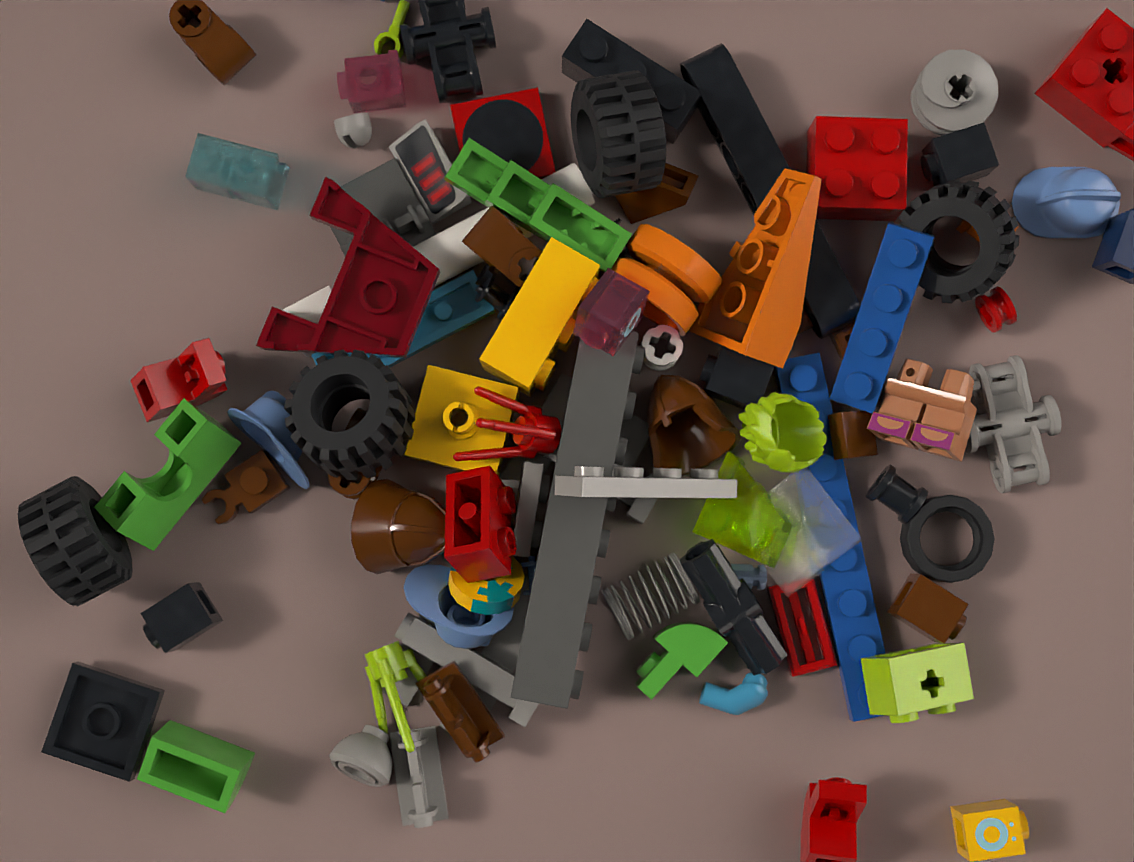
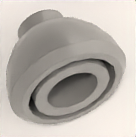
[329,725,393,787]

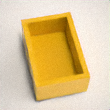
[479,237,603,397]

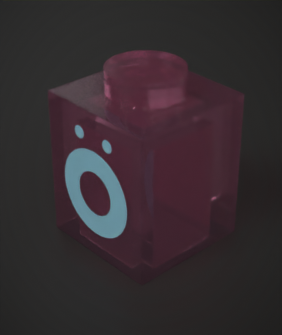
[573,268,650,357]

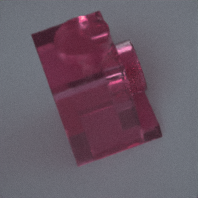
[337,50,407,113]

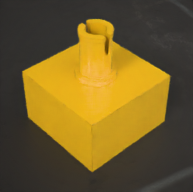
[405,365,520,477]

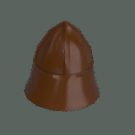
[647,374,742,476]
[351,479,445,574]

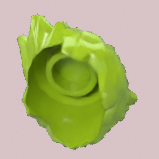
[739,392,827,473]

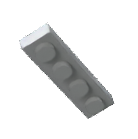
[554,466,737,498]

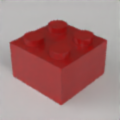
[806,116,908,222]

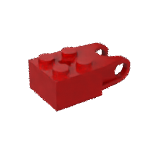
[1034,8,1134,161]

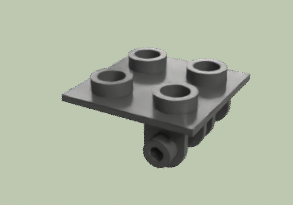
[330,158,436,256]

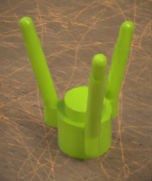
[364,641,427,753]

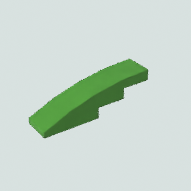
[444,138,632,274]

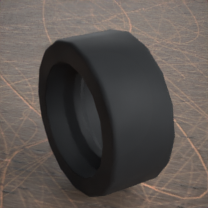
[900,495,995,583]

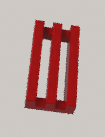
[767,575,837,677]

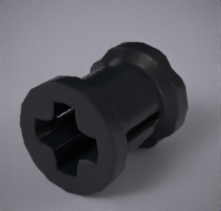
[866,464,928,524]

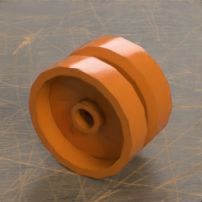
[603,224,723,336]

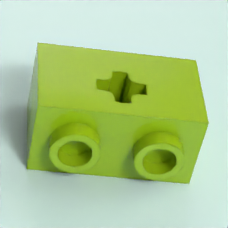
[860,643,974,723]

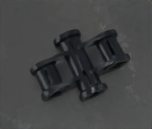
[400,0,496,104]

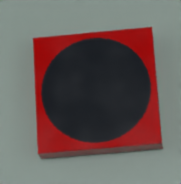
[450,87,556,180]

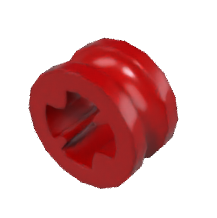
[975,286,1017,333]

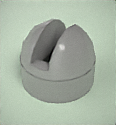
[333,113,372,149]

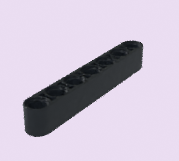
[680,43,860,339]

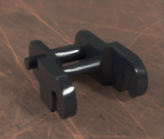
[475,264,521,320]

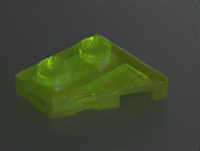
[692,452,793,568]

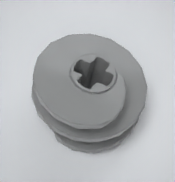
[910,49,998,136]

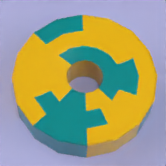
[448,556,525,615]

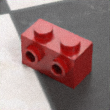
[444,465,517,583]

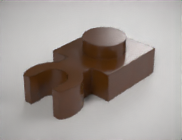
[202,450,290,524]

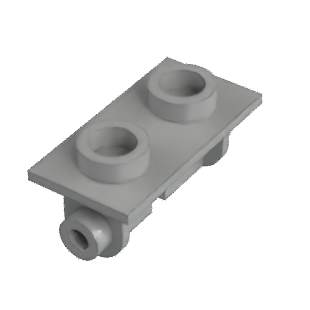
[389,726,449,828]

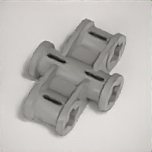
[965,355,1061,494]

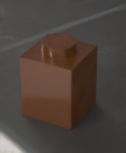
[887,573,969,644]

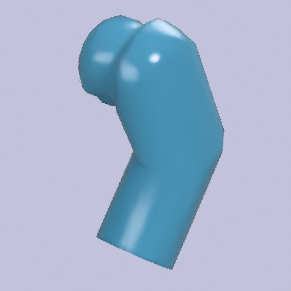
[699,672,768,715]

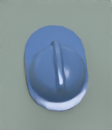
[1011,167,1121,238]
[227,391,310,489]
[403,564,514,649]

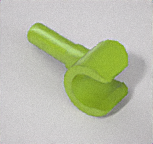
[374,0,410,61]

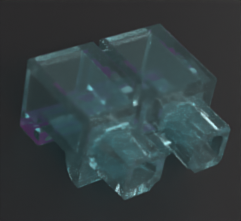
[185,133,290,210]

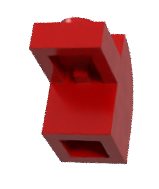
[130,338,228,422]
[800,777,867,862]

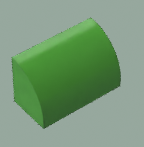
[137,720,255,814]

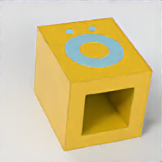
[950,799,1029,862]

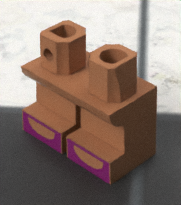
[867,359,977,462]

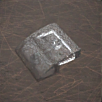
[732,467,862,597]

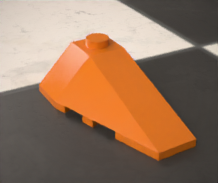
[689,168,822,369]

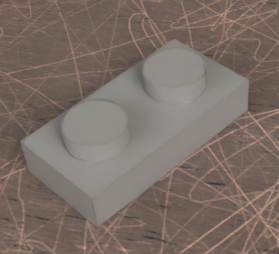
[512,462,550,557]

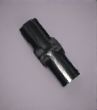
[679,539,787,676]

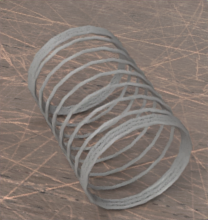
[602,552,700,640]

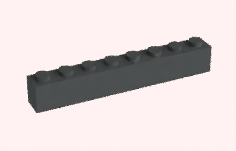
[510,322,645,709]

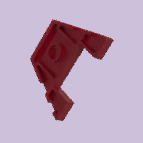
[256,177,440,358]

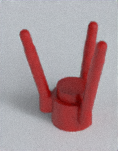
[453,386,561,461]

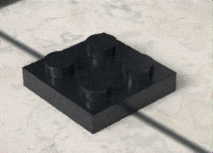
[41,661,165,782]

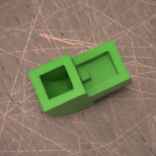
[635,622,728,700]

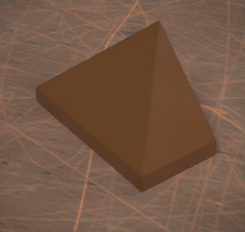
[615,163,699,224]

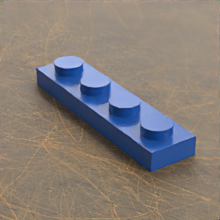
[830,222,935,414]

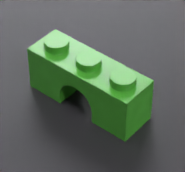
[94,398,241,551]

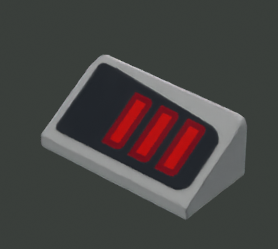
[389,119,472,224]

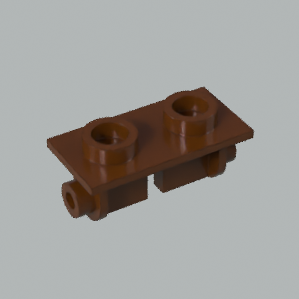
[415,660,505,763]

